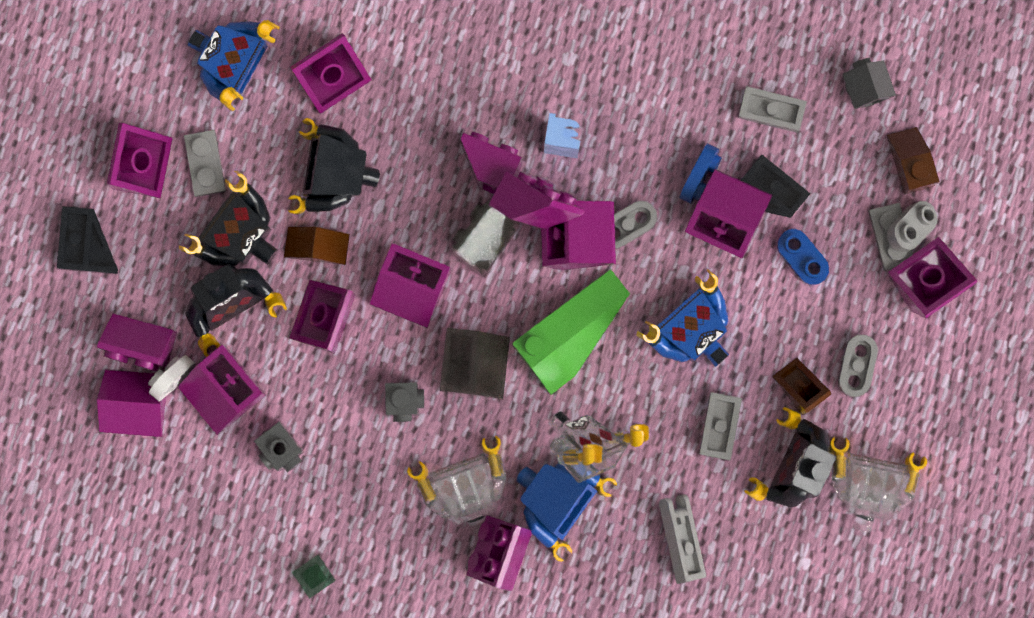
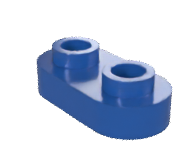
[679,143,722,204]
[777,229,829,285]

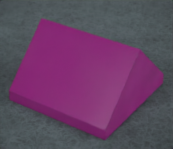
[290,33,372,114]
[107,123,173,198]
[888,237,977,318]
[289,280,355,354]
[97,370,166,437]

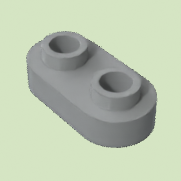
[614,201,657,249]
[887,201,937,252]
[838,335,878,397]

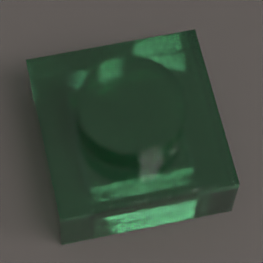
[292,554,336,599]

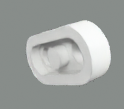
[148,355,196,401]

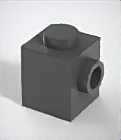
[842,58,896,109]
[385,382,425,422]
[254,422,304,473]

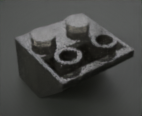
[450,199,520,278]
[440,328,510,400]

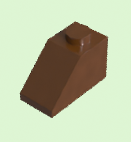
[887,127,940,195]

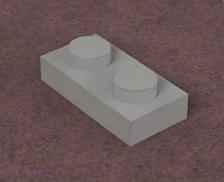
[738,86,807,133]
[184,130,226,197]
[868,203,913,271]
[699,392,742,461]

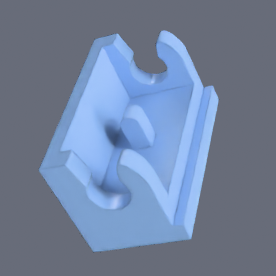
[544,113,580,159]

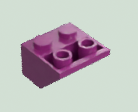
[461,132,522,194]
[685,169,772,258]
[489,171,585,229]
[541,201,616,271]
[370,243,451,328]
[97,313,177,372]
[178,345,266,435]
[466,515,532,591]

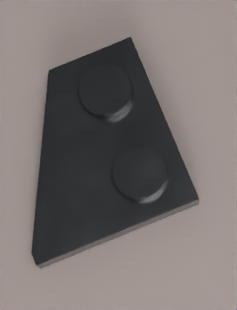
[741,155,811,218]
[56,206,118,274]

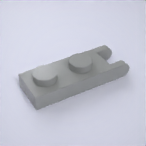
[659,494,706,584]

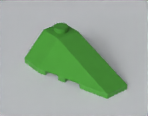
[512,269,630,395]

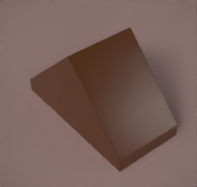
[284,227,350,265]
[772,358,832,415]

